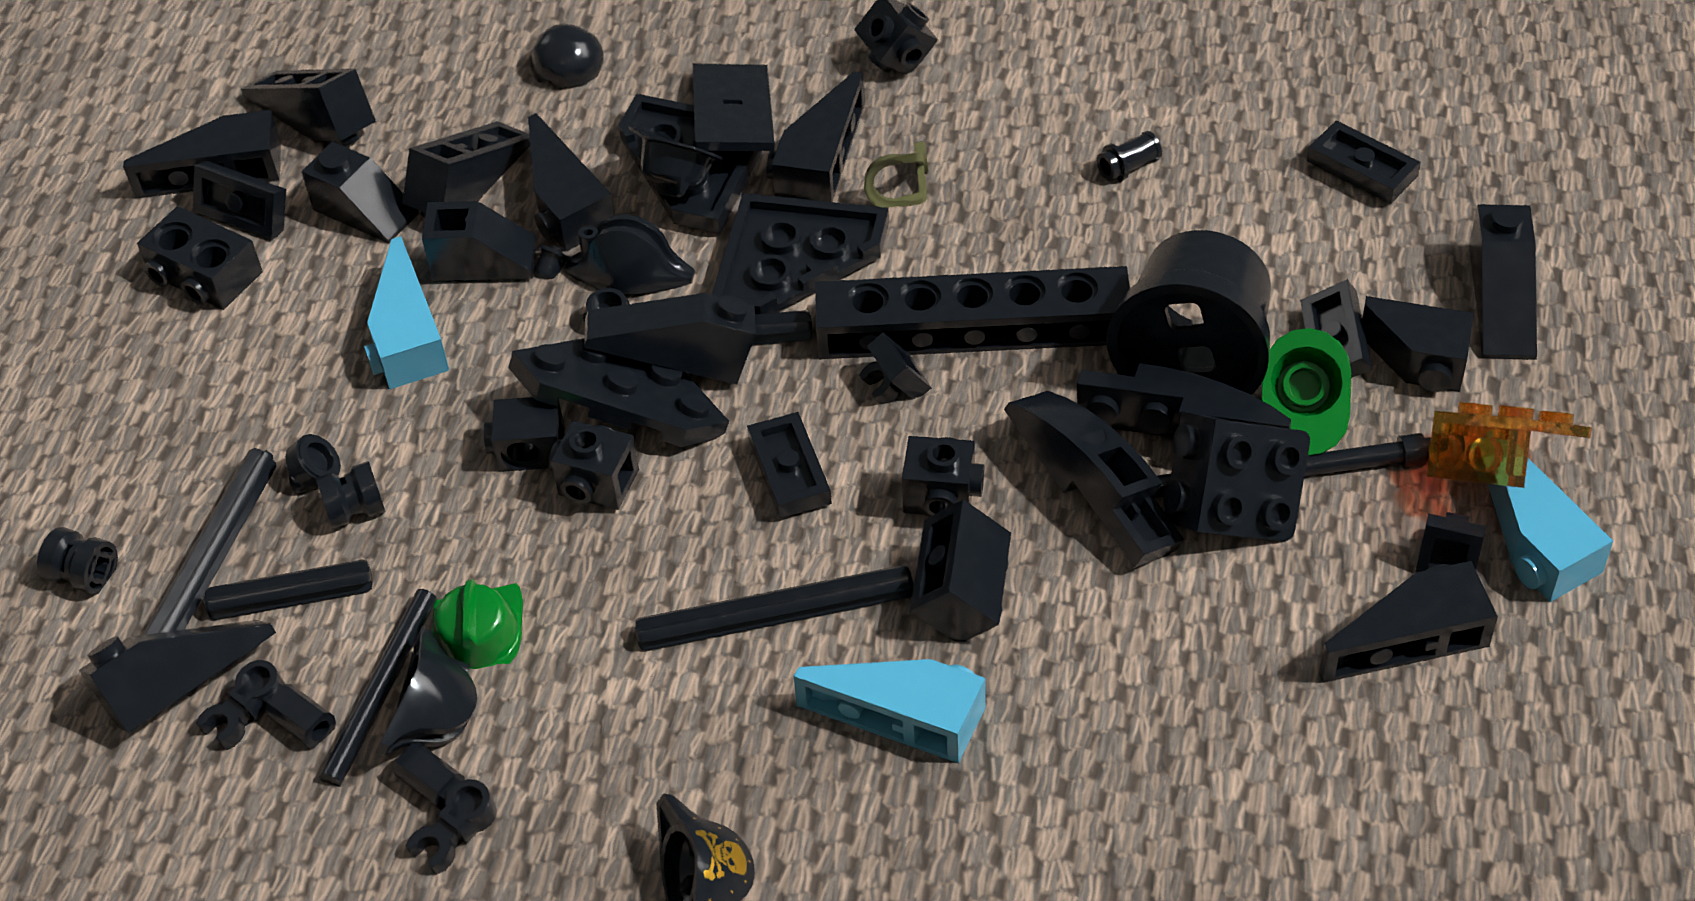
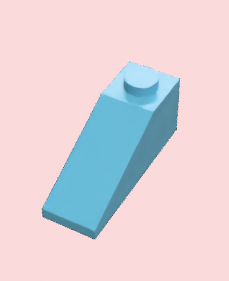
[364,236,450,389]
[1482,429,1613,602]
[793,659,986,763]

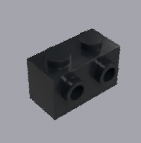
[909,499,1011,642]

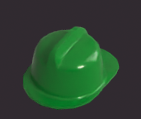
[1262,328,1351,456]
[432,579,523,669]

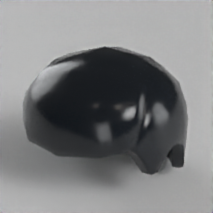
[530,23,604,89]

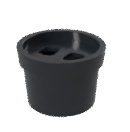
[1106,230,1271,395]

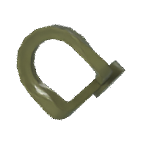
[864,141,928,208]

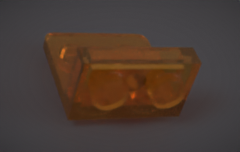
[1427,402,1592,488]

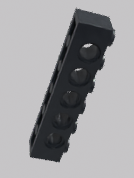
[815,266,1130,360]

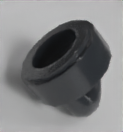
[285,434,341,494]

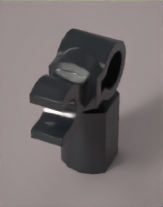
[196,660,336,750]
[393,742,497,875]

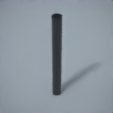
[319,589,437,787]

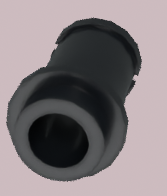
[1096,131,1162,182]

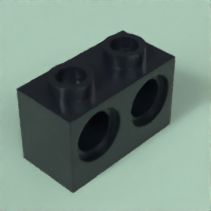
[137,206,263,310]

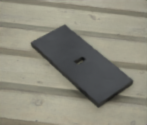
[693,63,775,152]

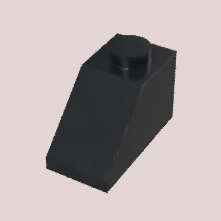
[301,141,419,244]
[1362,296,1474,392]

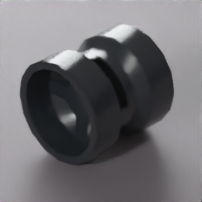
[316,461,386,529]
[37,527,118,595]

